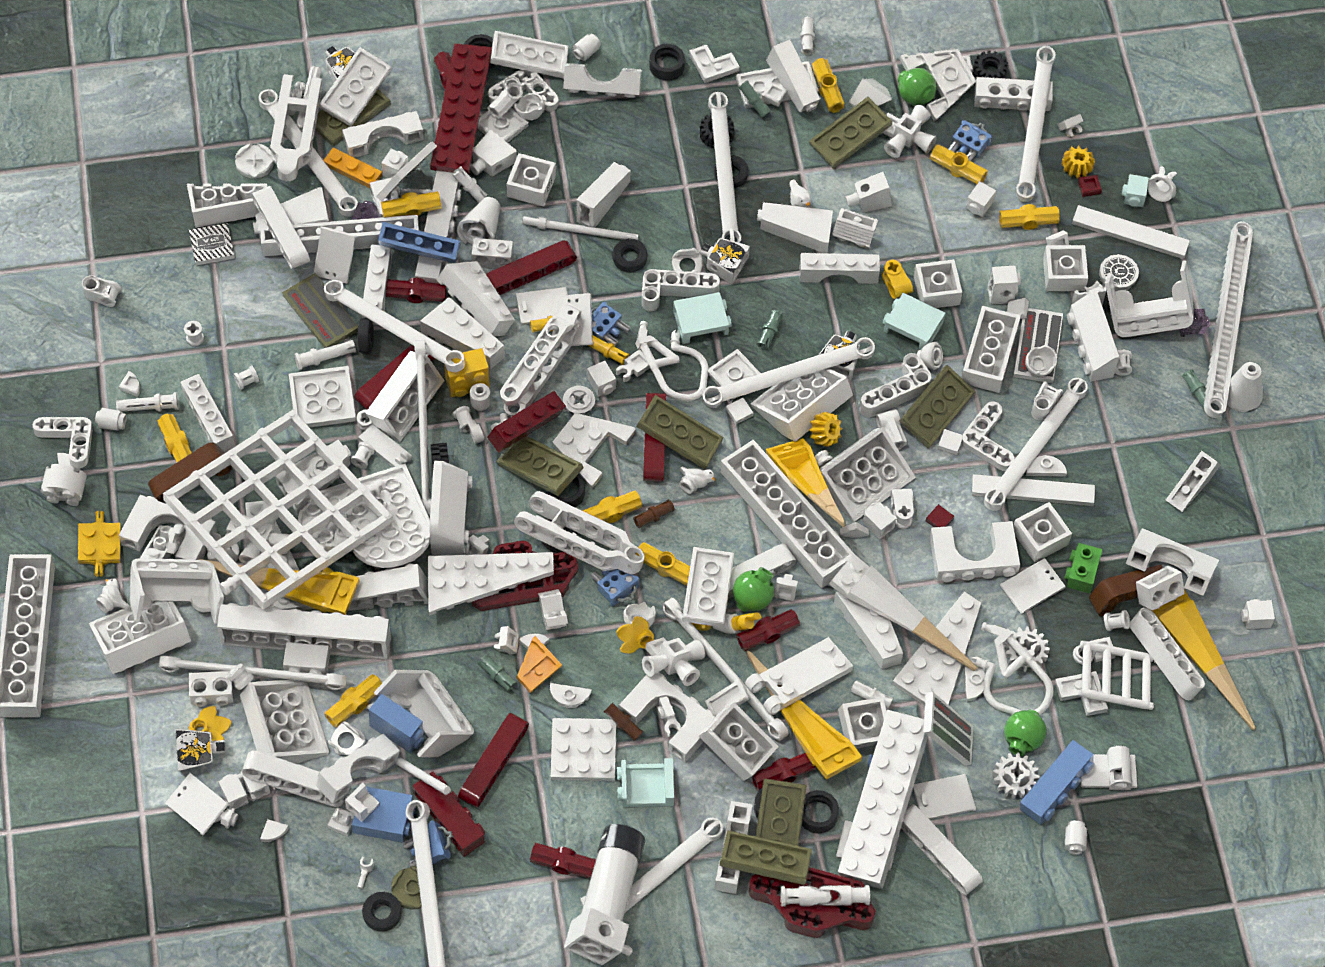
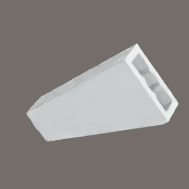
[766,40,820,112]
[577,162,631,227]
[253,187,328,241]
[757,202,833,253]
[275,440,351,514]

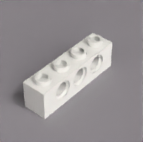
[974,77,1053,111]
[180,374,235,452]

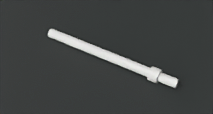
[522,216,639,240]

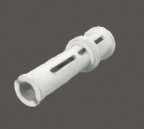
[294,340,356,371]
[116,392,179,412]

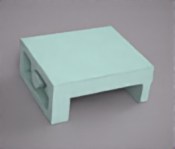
[673,292,732,344]
[883,293,945,350]
[617,758,674,807]

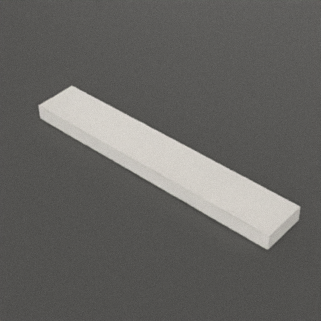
[1072,205,1190,259]
[971,474,1095,506]

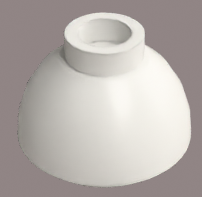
[917,342,943,370]

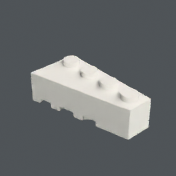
[187,184,267,228]
[437,261,515,337]
[420,297,505,370]
[348,564,428,611]
[834,592,903,669]

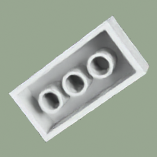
[962,306,1021,393]

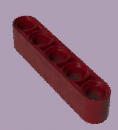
[486,240,577,295]
[354,345,435,410]
[643,393,666,482]
[458,713,529,808]

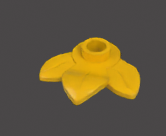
[616,616,654,654]
[189,706,232,741]

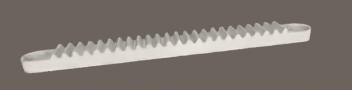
[1204,221,1253,418]

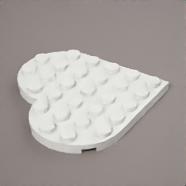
[298,464,430,568]

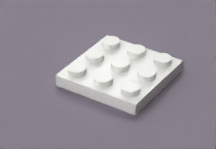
[289,366,356,428]
[551,718,616,781]

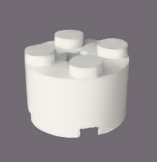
[41,464,87,506]

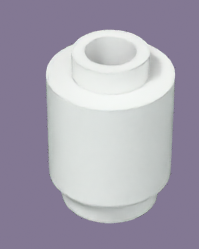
[573,34,601,61]
[470,383,490,411]
[95,408,127,431]
[1065,821,1087,855]

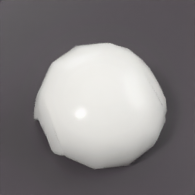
[514,93,545,120]
[1025,345,1057,376]
[623,602,656,628]

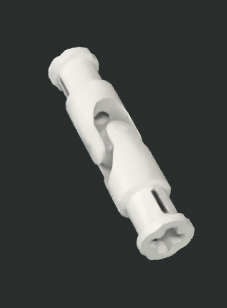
[781,885,870,906]

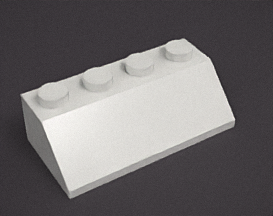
[1067,290,1119,381]
[366,351,444,443]

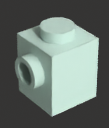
[1122,174,1149,207]

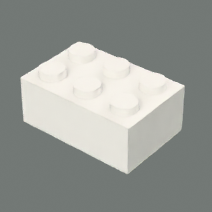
[698,701,779,781]

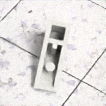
[1166,451,1221,512]

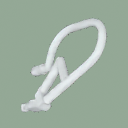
[635,321,709,401]
[970,622,1053,715]

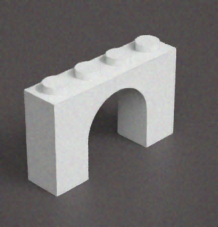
[119,495,217,560]
[929,521,1020,582]
[1126,528,1219,596]
[619,672,716,763]

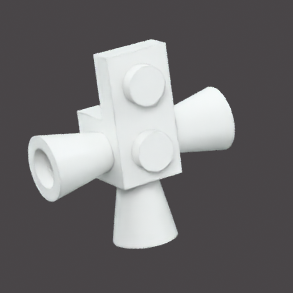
[882,105,937,158]
[226,503,290,564]
[642,637,705,686]

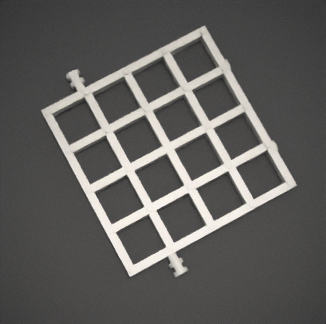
[163,410,393,610]

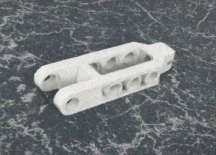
[270,74,322,181]
[500,305,582,418]
[514,491,644,574]

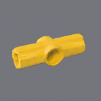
[812,58,845,113]
[930,144,988,184]
[381,191,442,218]
[999,204,1060,230]
[157,413,192,463]
[582,490,642,527]
[636,542,690,586]
[324,674,382,728]

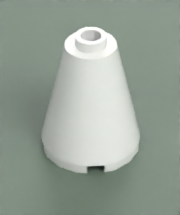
[457,197,500,247]
[1227,362,1263,412]

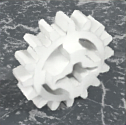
[1004,627,1049,672]
[992,753,1040,799]

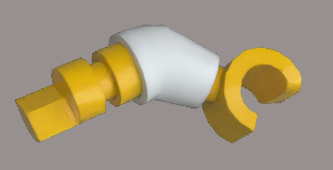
[692,612,762,634]

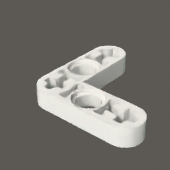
[488,70,558,111]
[962,401,1014,471]
[33,417,93,468]

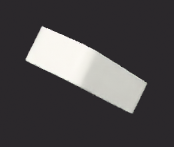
[642,269,720,311]
[860,353,931,418]

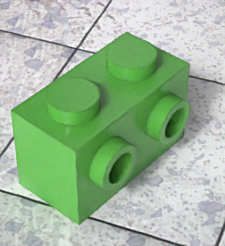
[1064,543,1102,594]

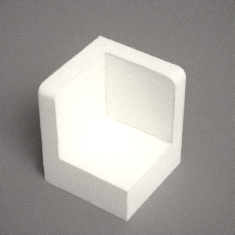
[345,783,379,822]

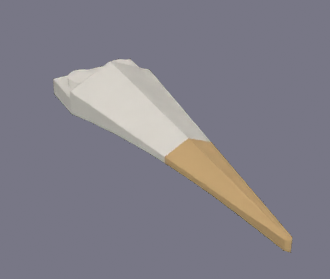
[829,554,977,671]

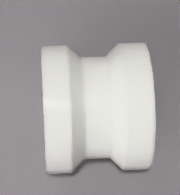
[227,663,254,690]

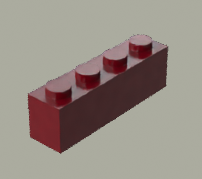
[487,391,566,453]
[412,771,485,857]

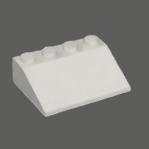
[750,358,853,441]
[819,427,916,522]
[89,601,191,674]
[240,680,330,764]

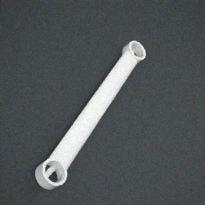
[1016,46,1056,202]
[259,90,358,217]
[708,92,741,243]
[324,280,465,372]
[703,337,875,408]
[415,340,431,519]
[984,378,1088,511]
[662,598,789,741]
[159,656,347,690]
[406,800,446,967]
[625,817,723,912]

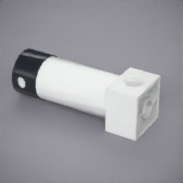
[564,824,645,965]

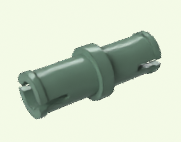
[738,80,771,117]
[757,310,783,350]
[1182,369,1213,409]
[478,654,517,692]

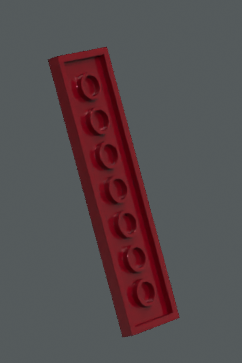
[430,43,492,174]

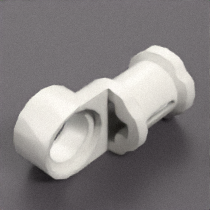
[453,406,485,444]

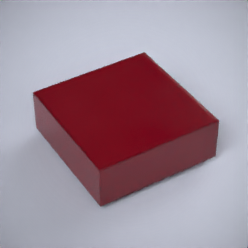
[1078,175,1102,197]
[925,504,954,528]

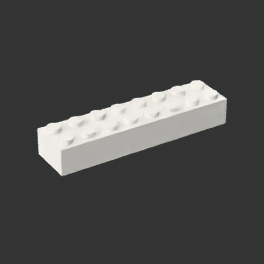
[720,440,854,588]
[0,555,55,717]
[217,603,391,660]
[838,710,928,889]

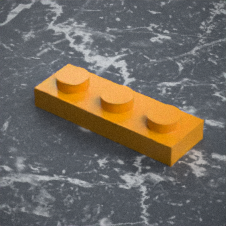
[323,147,382,188]

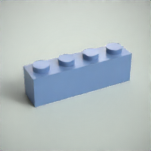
[378,222,461,263]
[1020,740,1094,825]

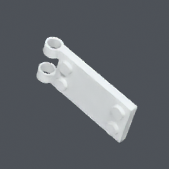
[745,637,853,715]

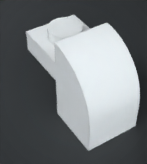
[538,589,568,630]

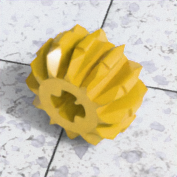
[1062,146,1095,179]
[809,412,843,447]

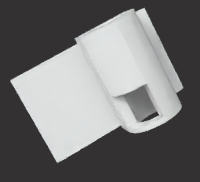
[1081,746,1137,790]

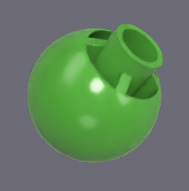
[898,68,936,106]
[733,567,774,612]
[1004,709,1047,757]

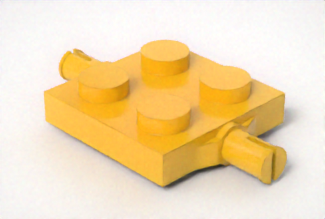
[78,511,121,577]

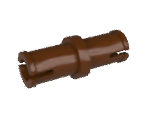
[633,499,675,529]
[604,702,643,741]

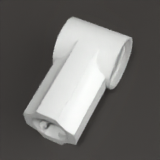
[488,83,523,119]
[876,409,907,450]

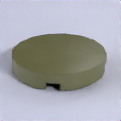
[391,866,422,910]

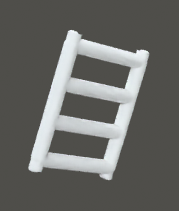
[1079,641,1154,710]

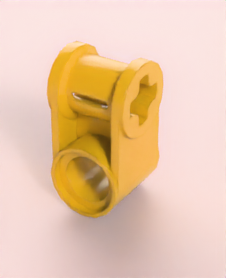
[882,260,913,299]

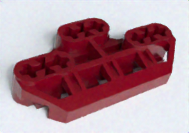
[472,541,578,611]
[748,867,876,938]

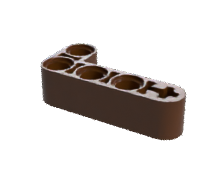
[148,442,232,502]
[1089,565,1163,616]

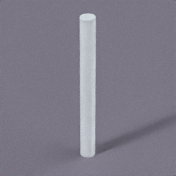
[396,758,451,794]

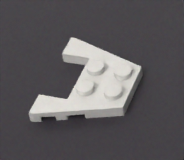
[899,49,976,121]
[553,413,636,489]

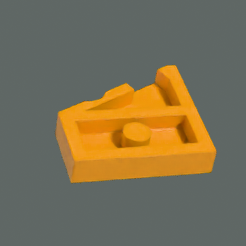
[516,636,562,693]

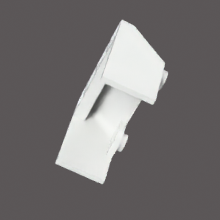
[1105,261,1194,337]
[430,461,472,556]
[130,558,224,624]
[374,670,474,757]

